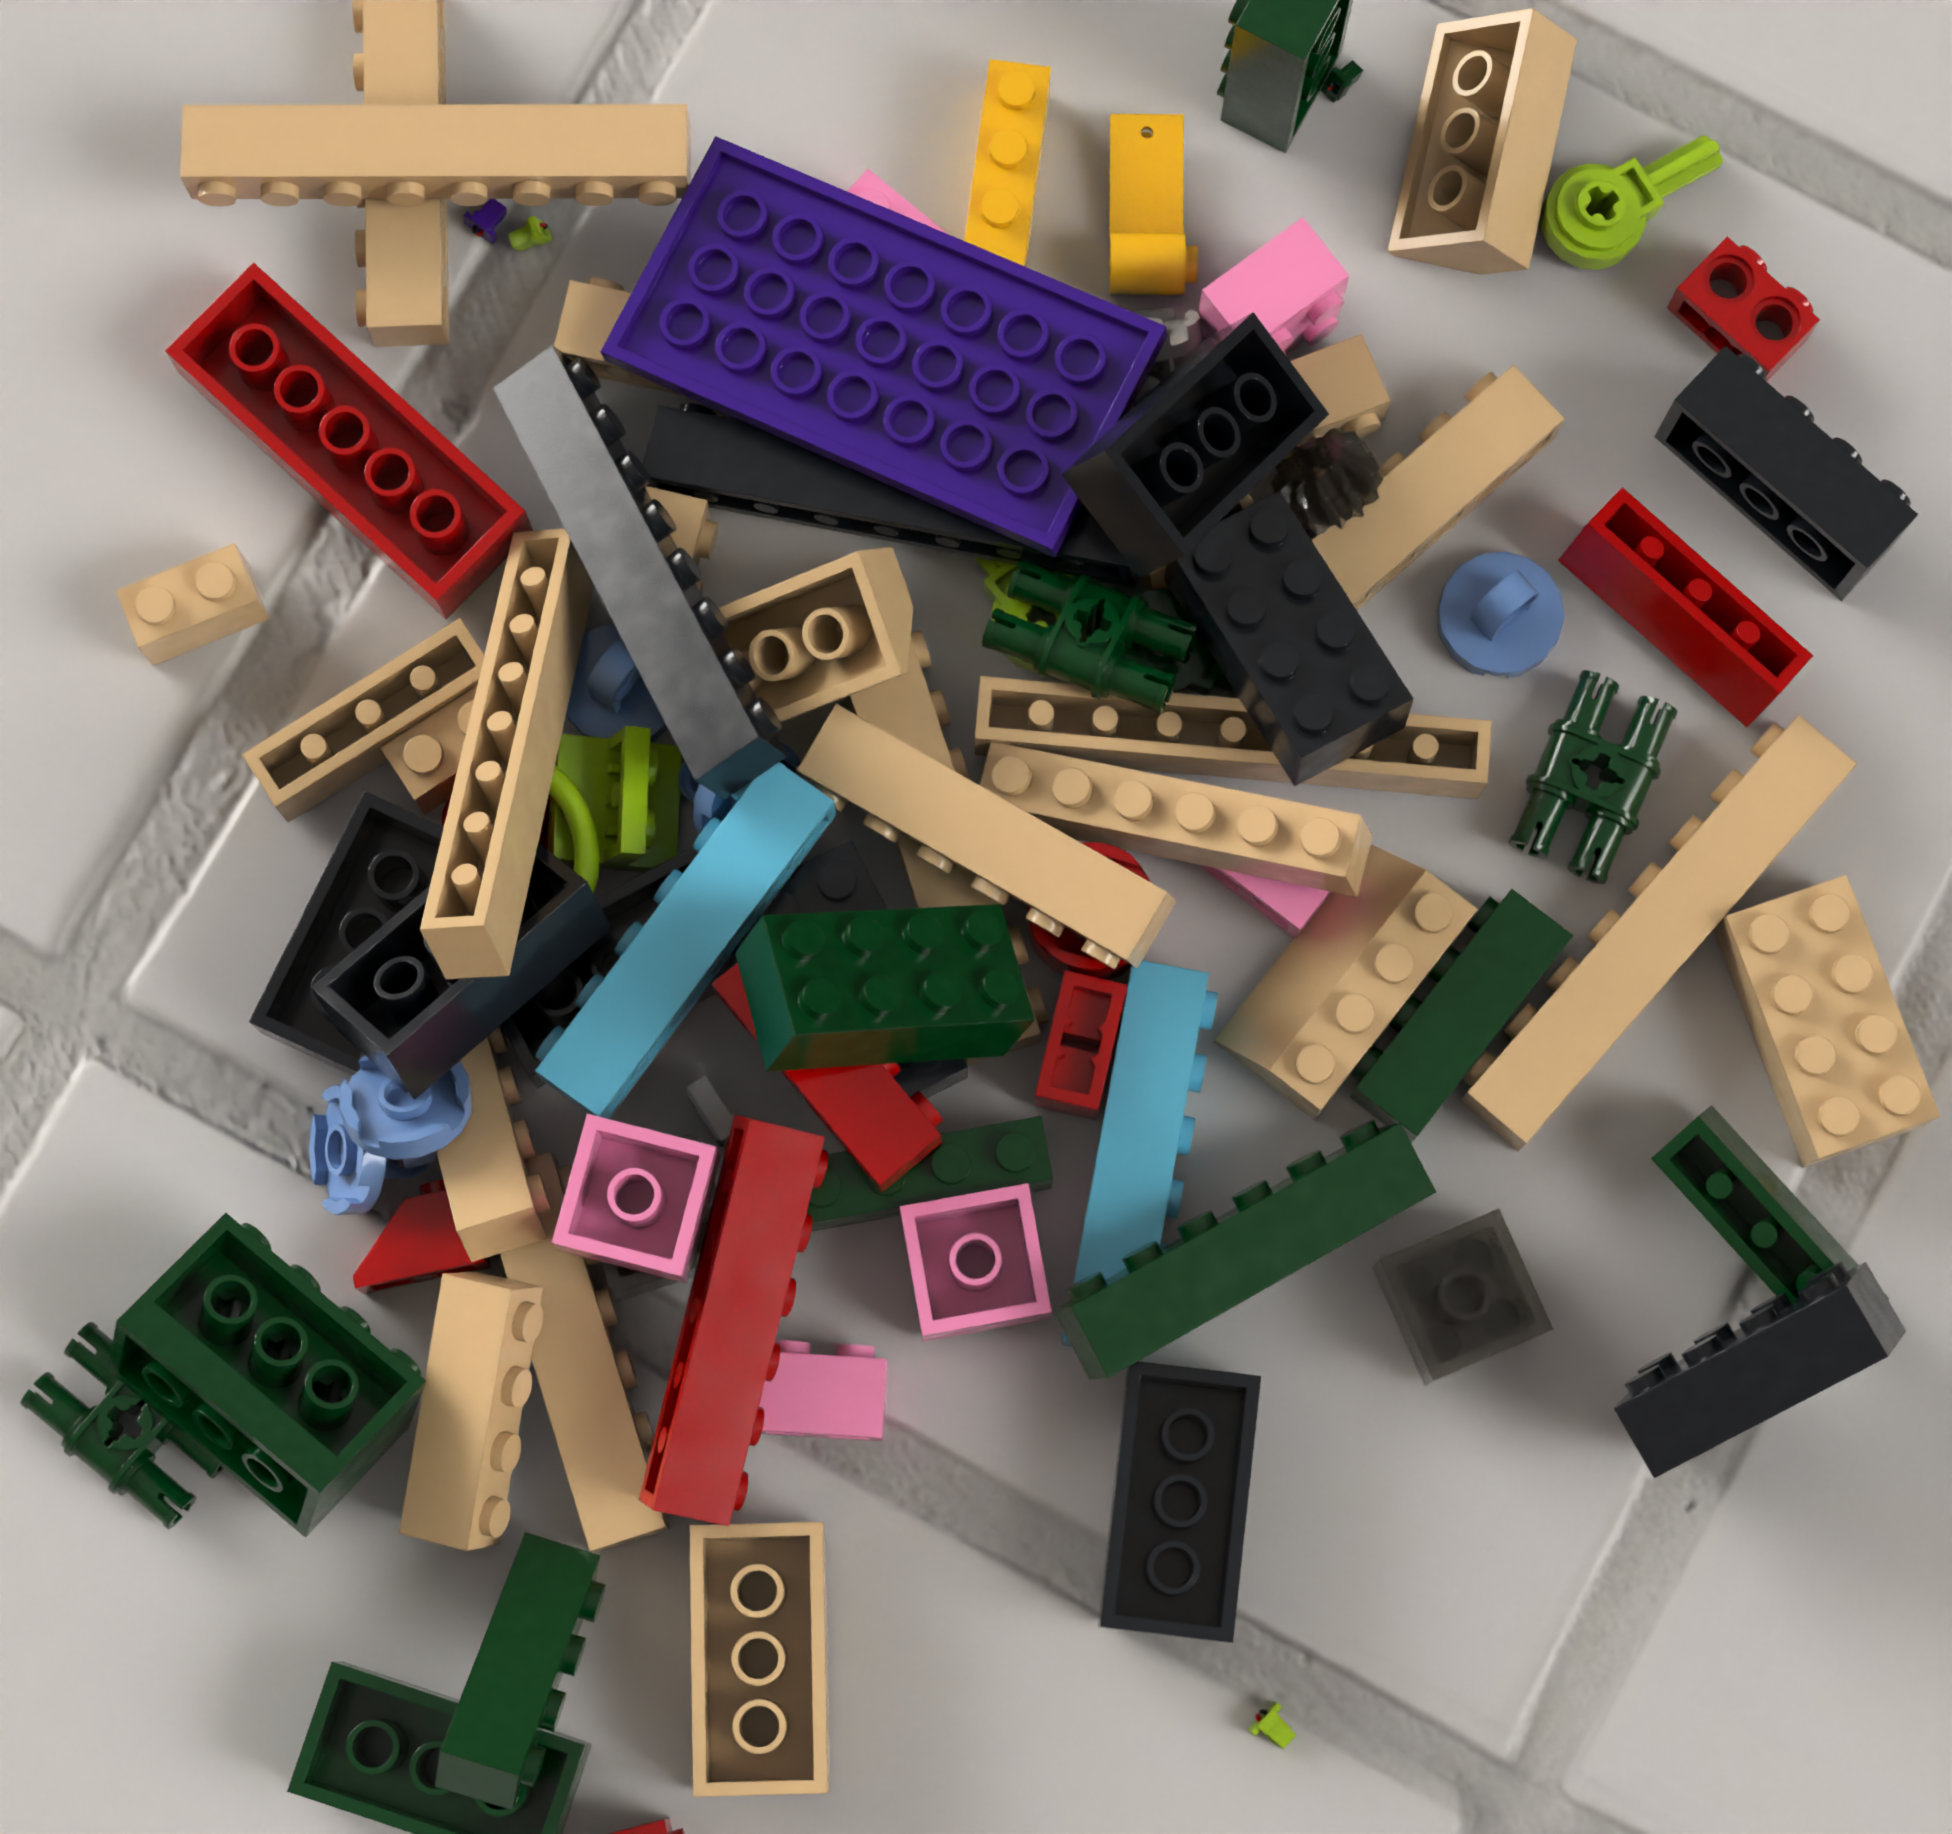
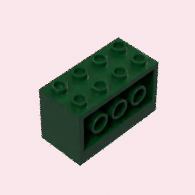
[108,1213,426,1538]

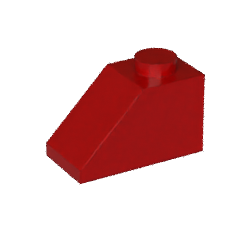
[352,1179,491,1294]

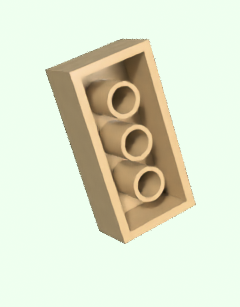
[1713,875,1940,1168]
[689,1522,830,1797]

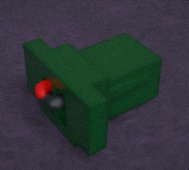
[1321,60,1363,103]

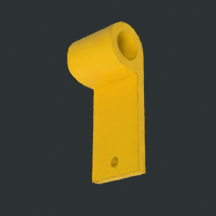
[1109,114,1198,295]

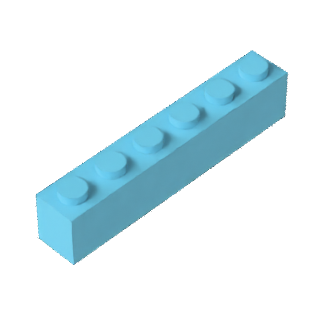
[535,762,837,1119]
[1062,960,1218,1347]

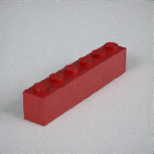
[639,1114,828,1526]

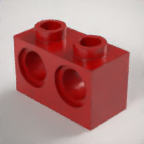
[1667,236,1820,381]
[1034,970,1128,1120]

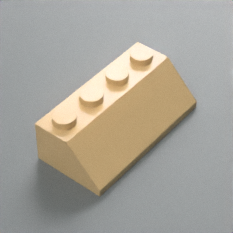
[1387,8,1577,275]
[719,547,914,723]
[1213,844,1478,1120]

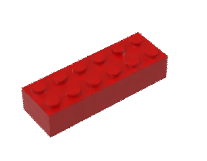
[165,262,533,620]

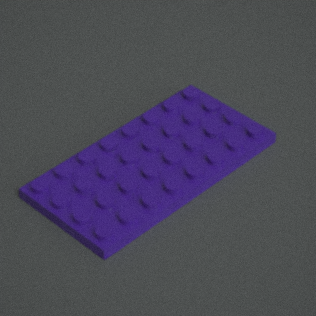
[600,136,1168,558]

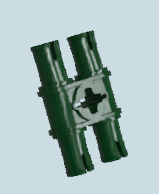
[982,559,1200,714]
[1509,670,1678,884]
[20,1322,224,1530]

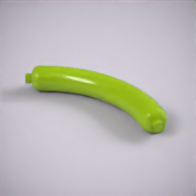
[549,765,600,894]

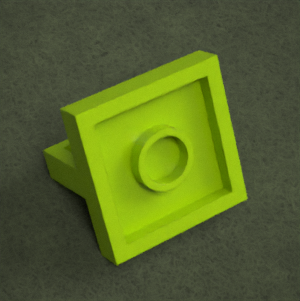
[547,726,681,872]

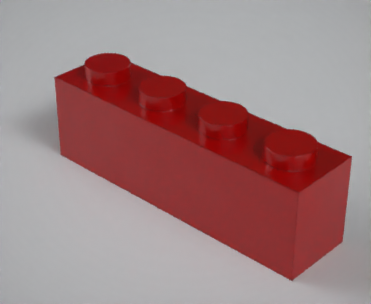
[1558,487,1814,728]
[712,963,943,1193]

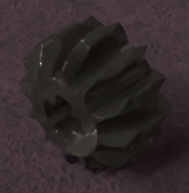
[1270,428,1383,535]

